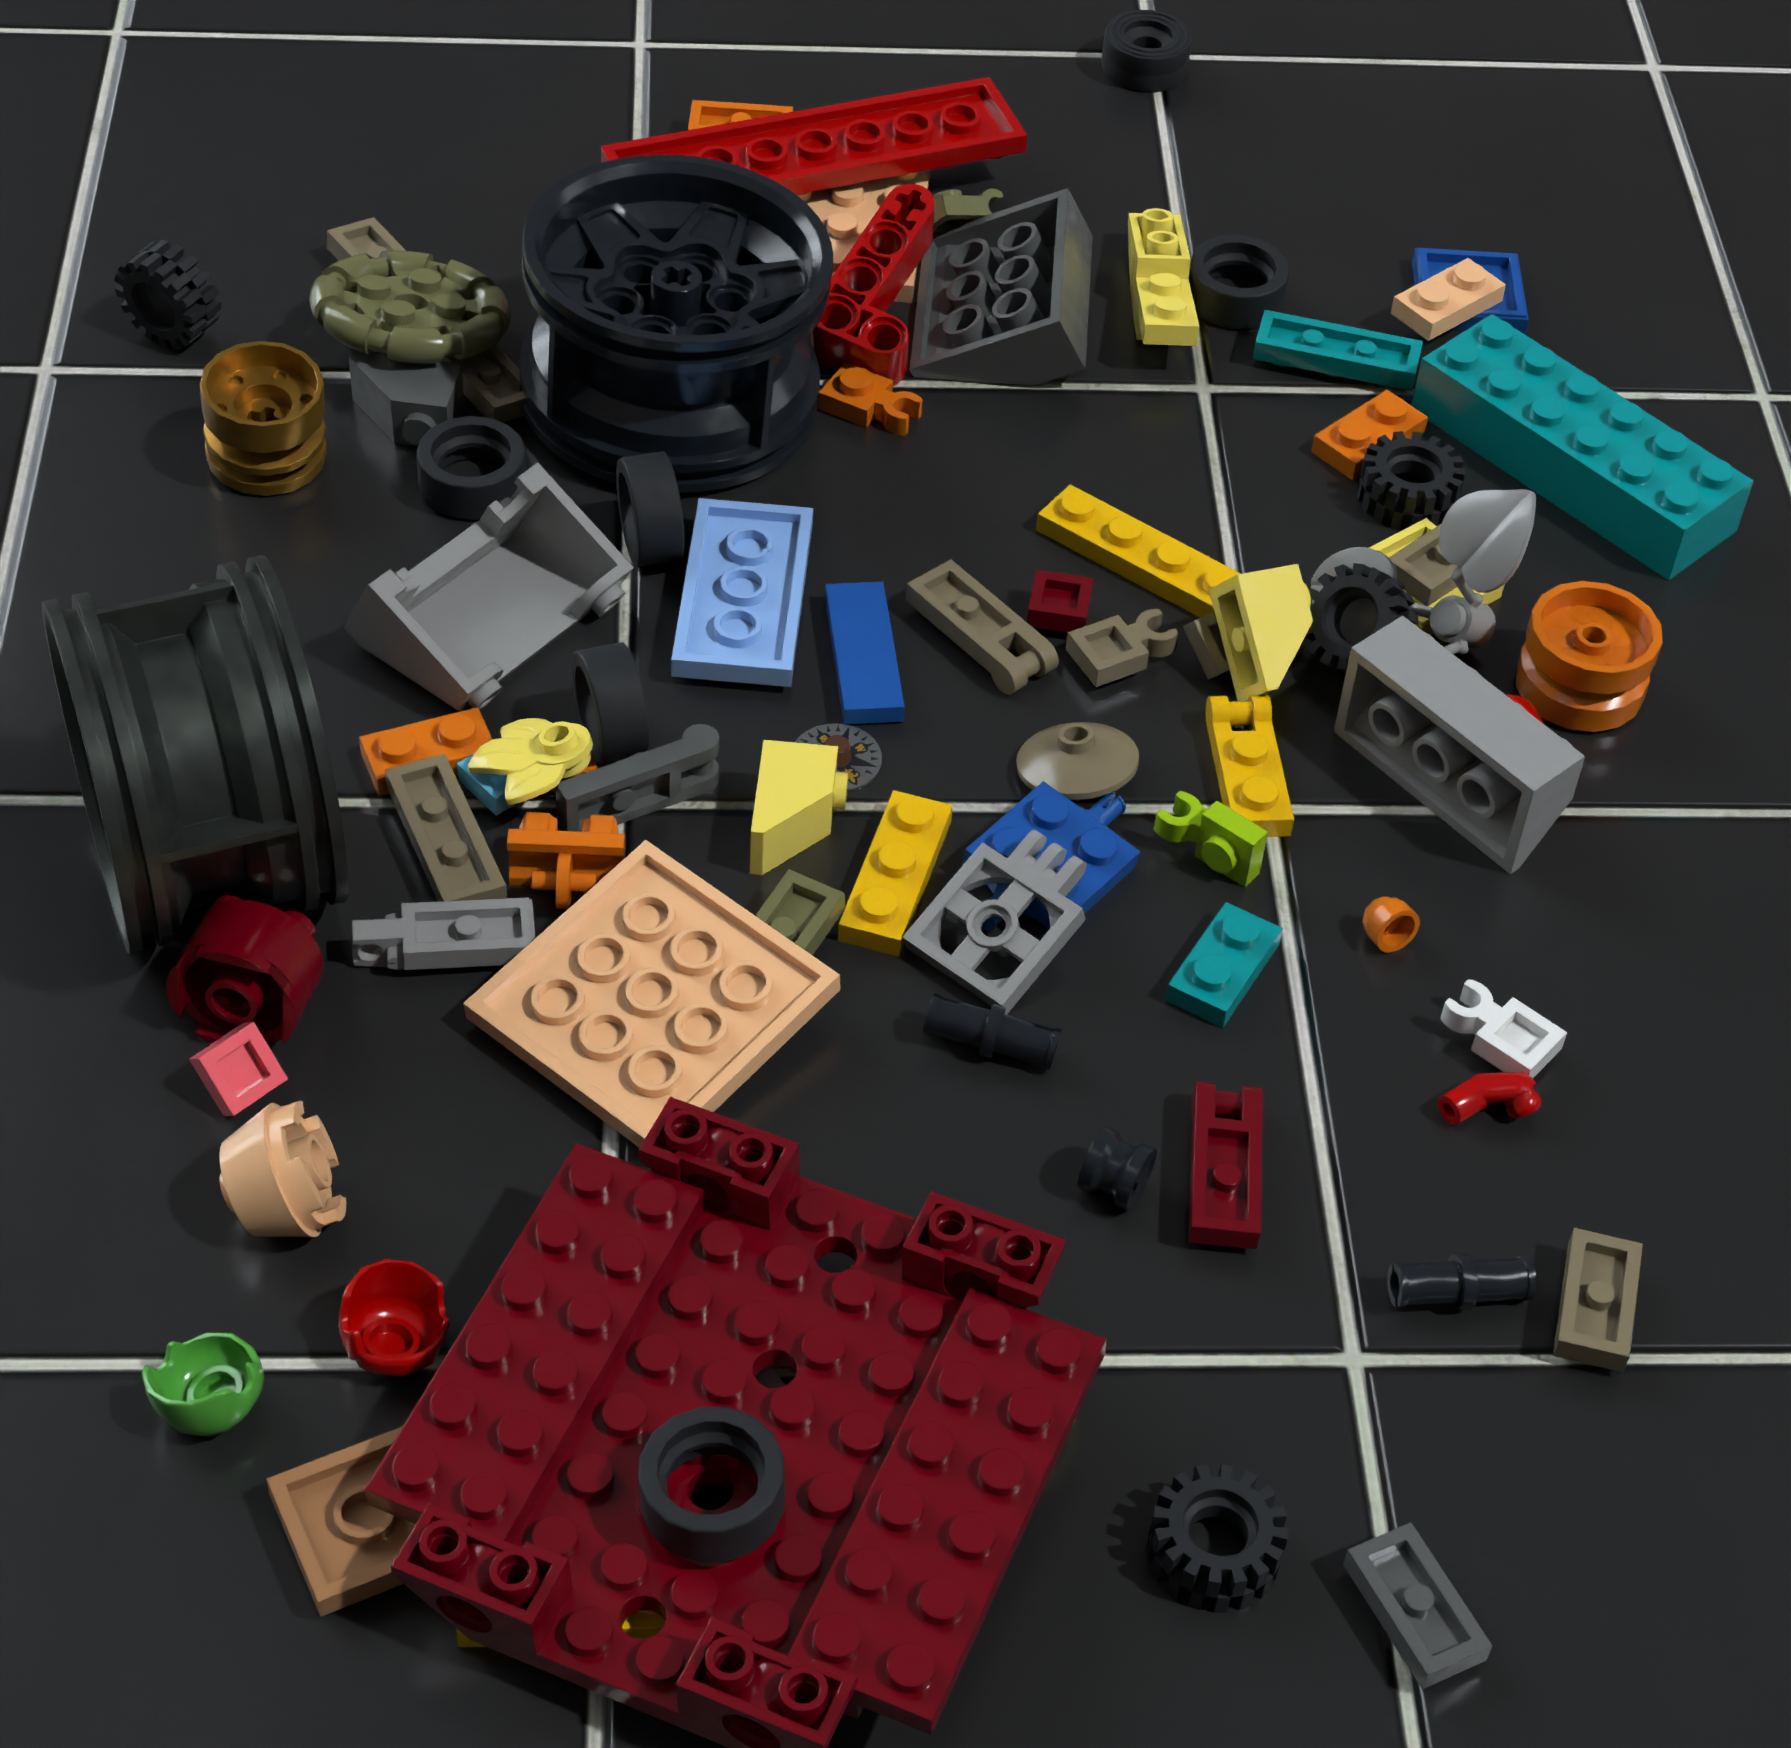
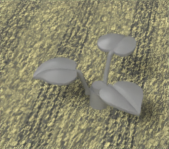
[1311,489,1536,655]

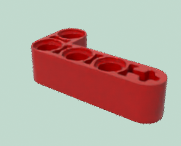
[810,183,935,386]

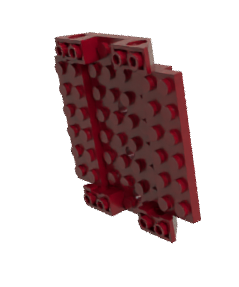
[364,1097,1107,1748]

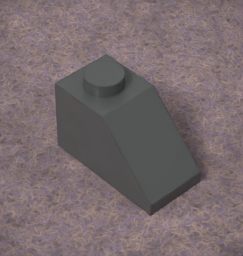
[349,350,464,447]

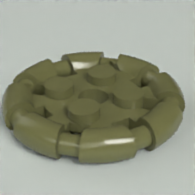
[309,250,511,364]

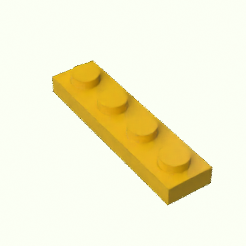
[1036,484,1241,618]

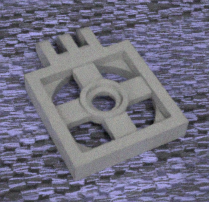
[902,830,1087,1015]

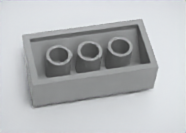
[1334,615,1585,875]

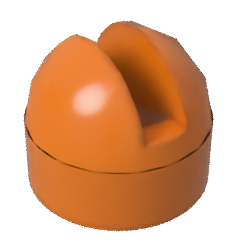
[1362,896,1420,953]

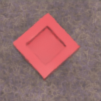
[189,1022,288,1116]

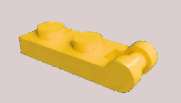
[1205,695,1294,837]

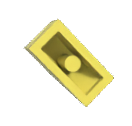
[1209,564,1313,701]
[750,740,848,875]

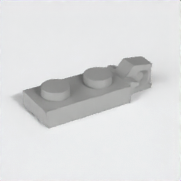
[351,897,535,970]

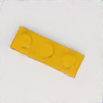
[838,790,953,957]

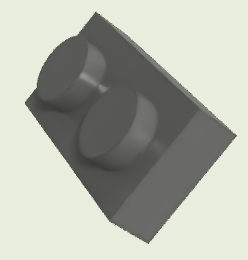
[1343,1522,1492,1689]

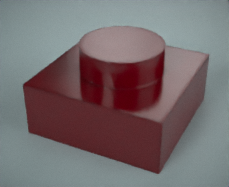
[1027,570,1094,633]

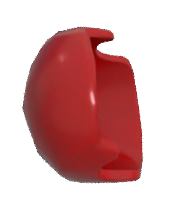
[338,1259,450,1377]

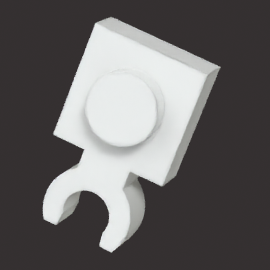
[1440,979,1567,1078]

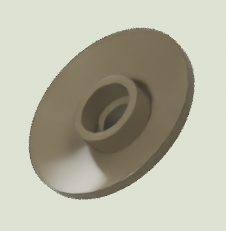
[1016,722,1139,800]

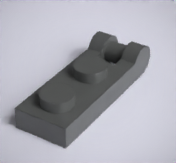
[556,724,719,832]

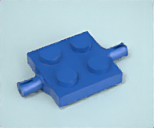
[962,781,1140,931]

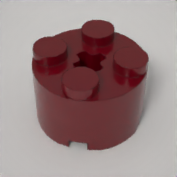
[166,895,324,1047]

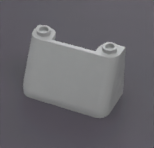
[344,463,634,711]

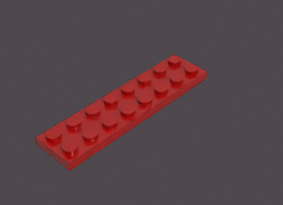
[601,77,1027,195]

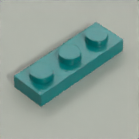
[1253,310,1423,391]

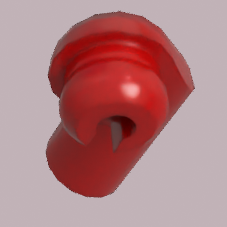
[1437,1072,1542,1125]

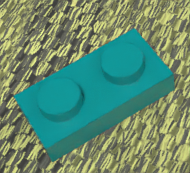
[1165,902,1283,1028]

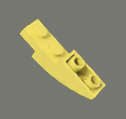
[1128,208,1199,346]

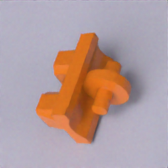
[507,812,625,910]

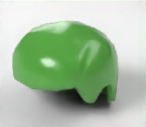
[142,1332,264,1437]

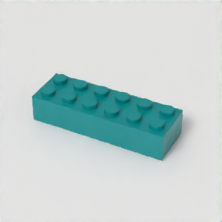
[1411,314,1754,581]

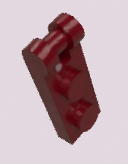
[1188,1081,1263,1250]

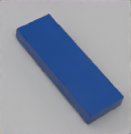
[825,581,905,725]

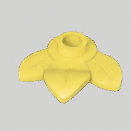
[468,718,593,805]

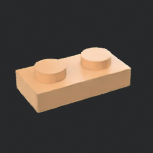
[1391,258,1506,341]

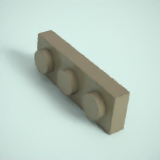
[385,754,507,902]

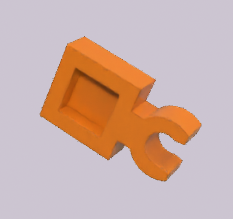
[818,362,923,436]

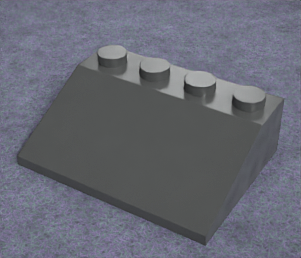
[909,188,1093,385]

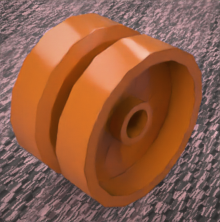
[1516,581,1663,732]

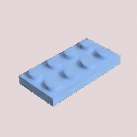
[671,498,813,687]

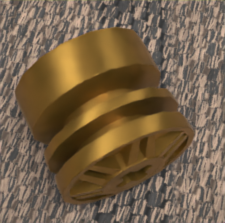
[200,341,327,496]

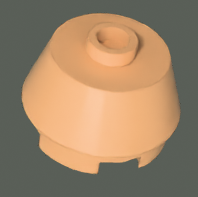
[219,1100,346,1237]

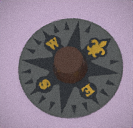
[795,723,882,791]

